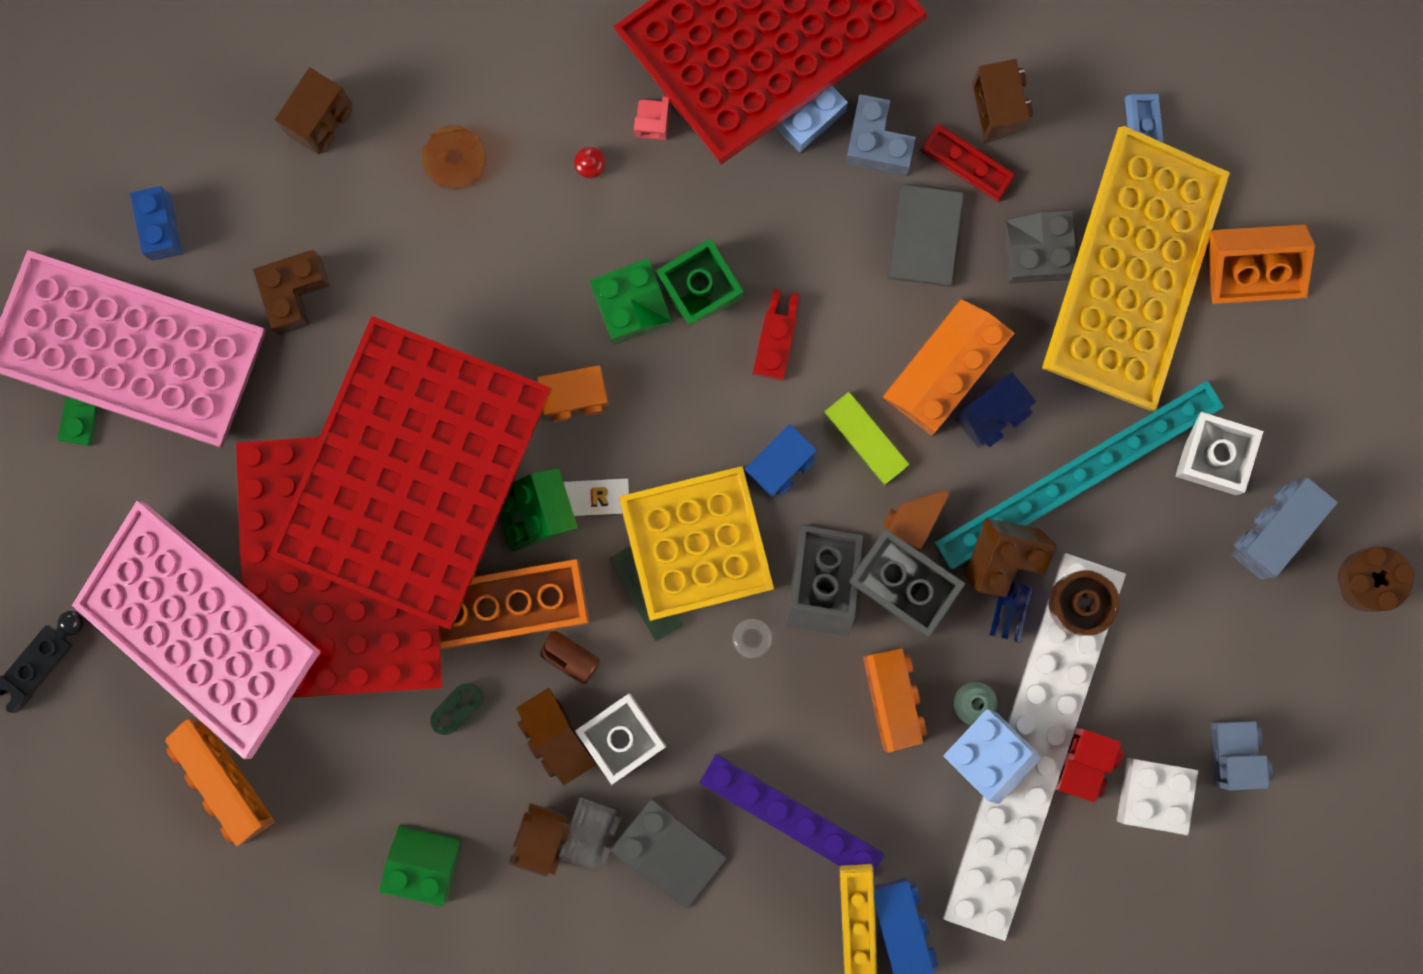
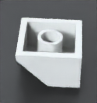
[1175,412,1263,495]

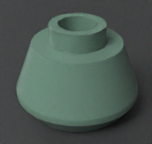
[953,682,997,725]

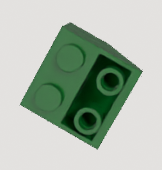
[500,468,578,552]

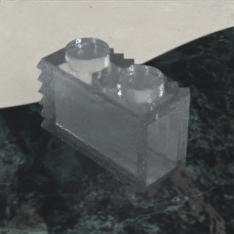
[560,796,621,872]

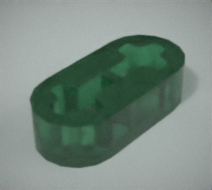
[430,683,483,735]

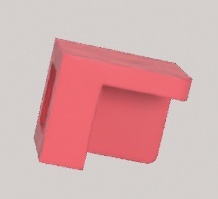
[634,96,670,140]

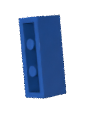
[874,878,938,974]

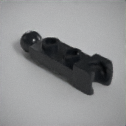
[0,611,83,713]

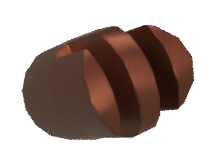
[540,631,601,685]

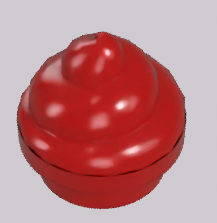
[574,147,606,179]

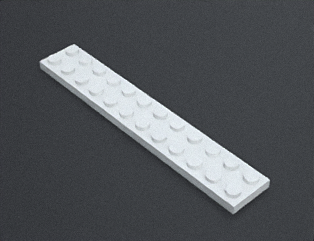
[943,553,1126,941]

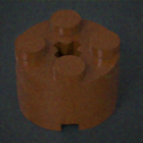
[1338,547,1414,612]
[1049,570,1120,636]
[509,802,571,877]

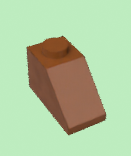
[883,490,950,551]

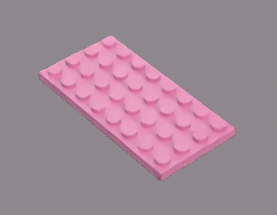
[0,250,267,449]
[72,501,321,759]

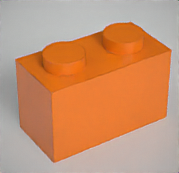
[537,365,609,422]

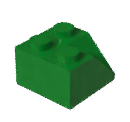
[656,238,744,326]
[589,258,672,345]

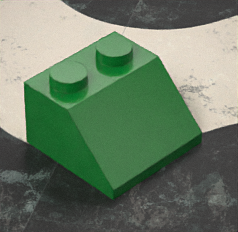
[379,825,462,907]

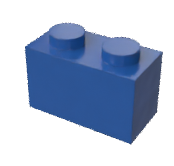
[130,186,183,261]
[745,423,817,498]

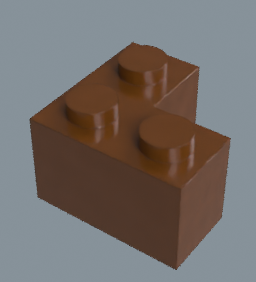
[253,250,330,335]
[964,518,1057,597]
[516,688,596,786]

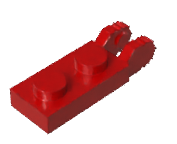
[752,288,800,381]

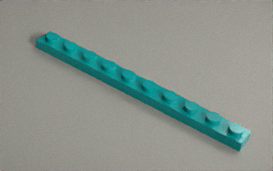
[934,380,1224,570]

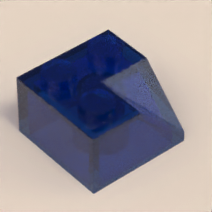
[955,372,1036,448]

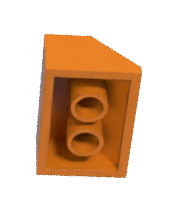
[1208,224,1315,304]
[863,648,927,753]

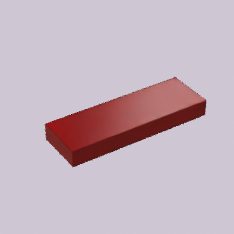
[920,123,1017,202]

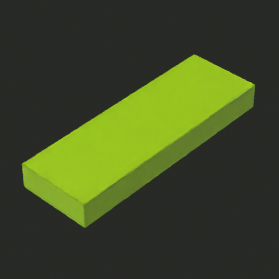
[824,392,909,486]

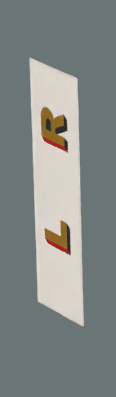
[564,479,629,516]

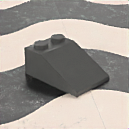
[785,525,864,636]
[849,529,965,637]
[610,797,727,909]

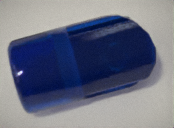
[989,582,1033,643]

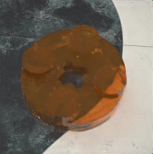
[422,125,486,190]

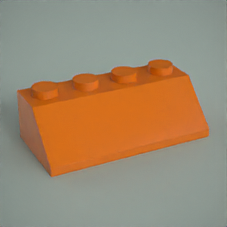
[882,299,1014,436]
[165,718,275,847]

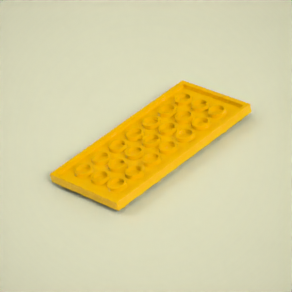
[1042,126,1230,411]

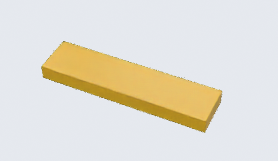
[839,864,877,974]

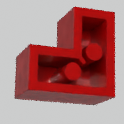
[1055,728,1123,803]

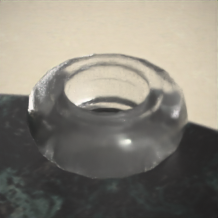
[732,618,772,658]

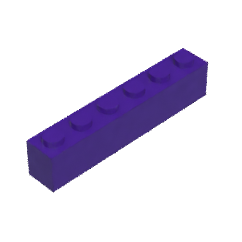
[699,754,884,874]

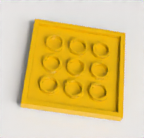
[619,466,774,621]

